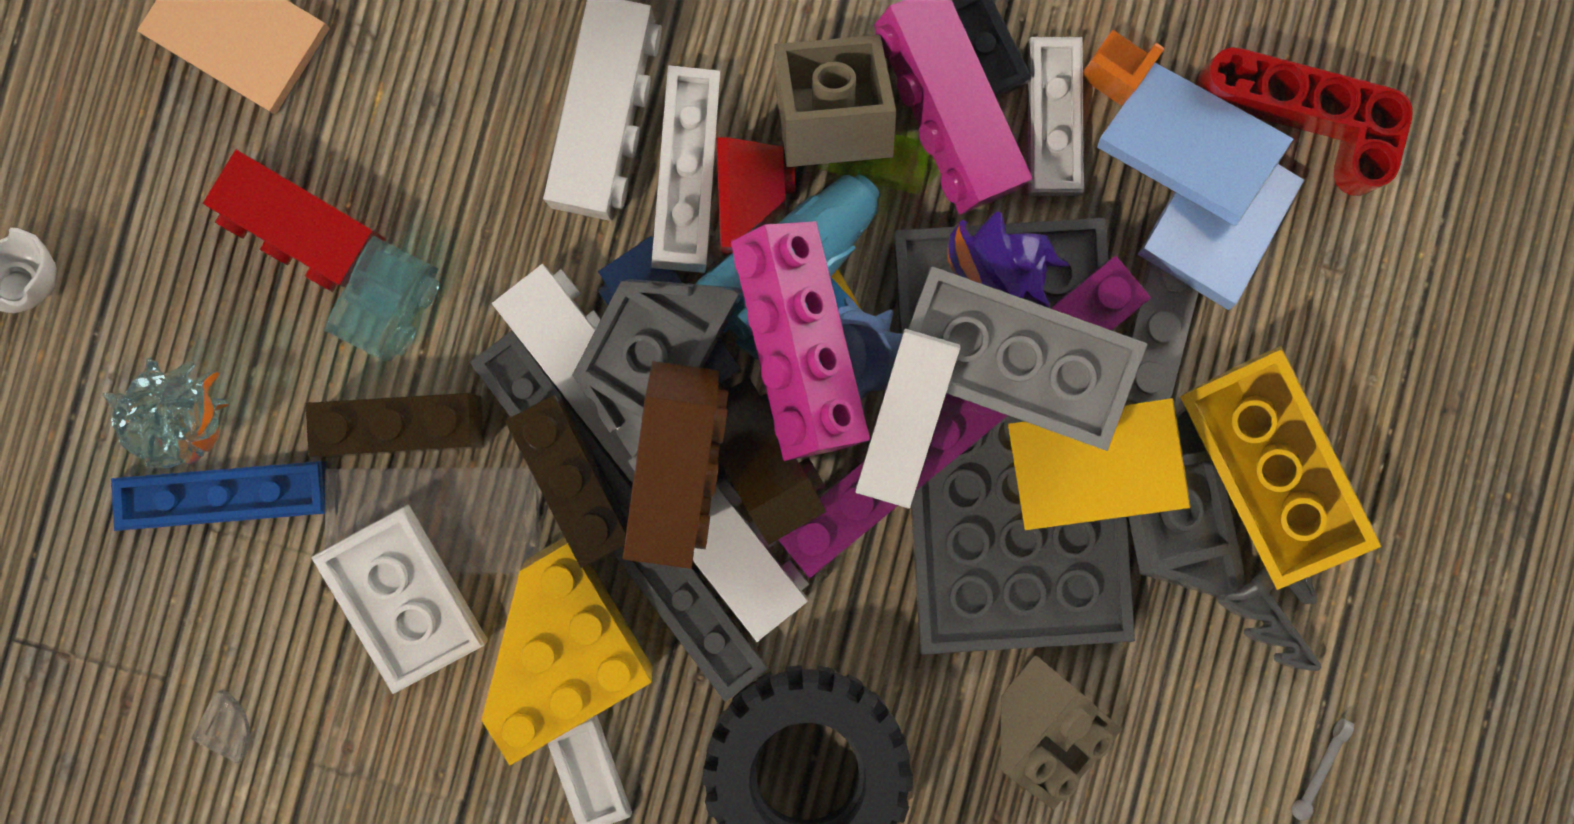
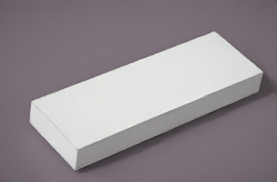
[1028,37,1084,196]
[855,328,960,509]

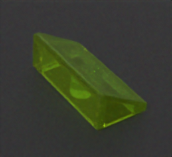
[818,134,929,195]

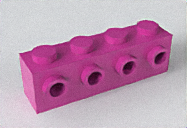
[873,0,1033,215]
[731,221,870,461]

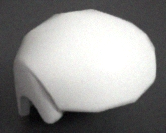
[0,228,57,313]

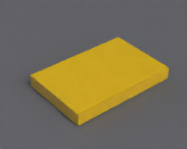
[1008,398,1191,530]

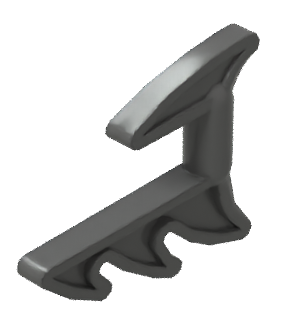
[1217,565,1321,671]

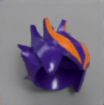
[947,211,1069,308]

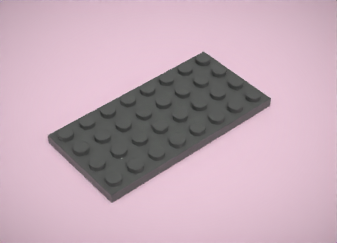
[893,218,1135,654]

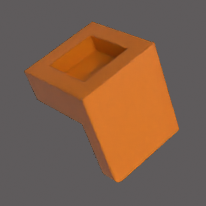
[1083,29,1165,106]

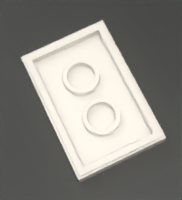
[311,504,488,694]

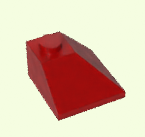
[716,137,795,258]

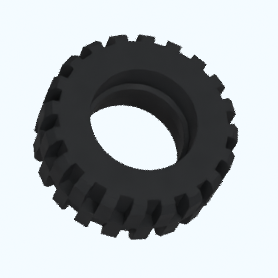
[703,665,913,824]

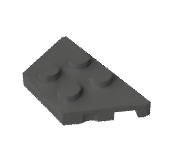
[572,279,743,471]
[1128,407,1246,598]

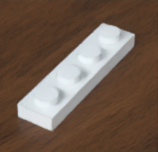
[651,65,720,273]

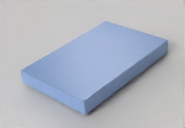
[1097,63,1294,226]
[1138,164,1304,310]

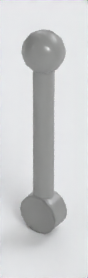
[1291,718,1354,821]

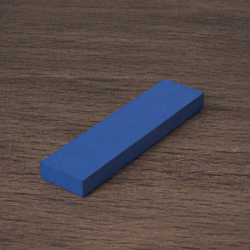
[111,461,330,531]

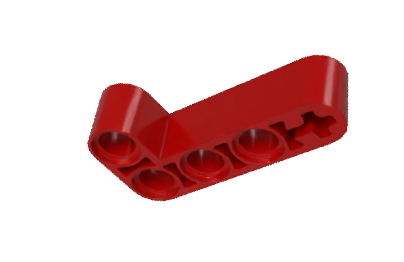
[1196,47,1413,196]

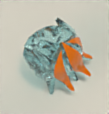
[103,358,229,468]

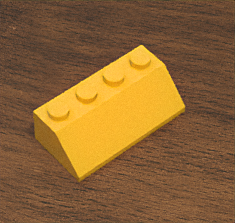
[1180,345,1381,590]

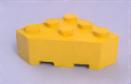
[481,537,653,766]

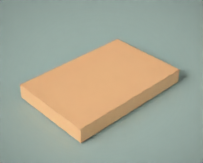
[137,0,330,115]

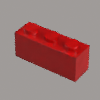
[202,149,387,292]

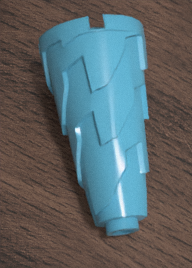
[695,174,880,360]

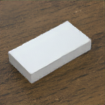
[548,715,632,824]

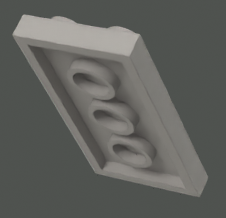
[908,266,1148,451]

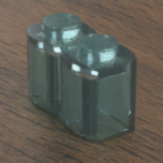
[324,236,440,361]

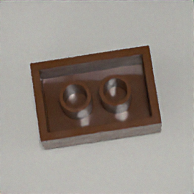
[623,361,728,569]

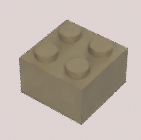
[774,35,896,167]

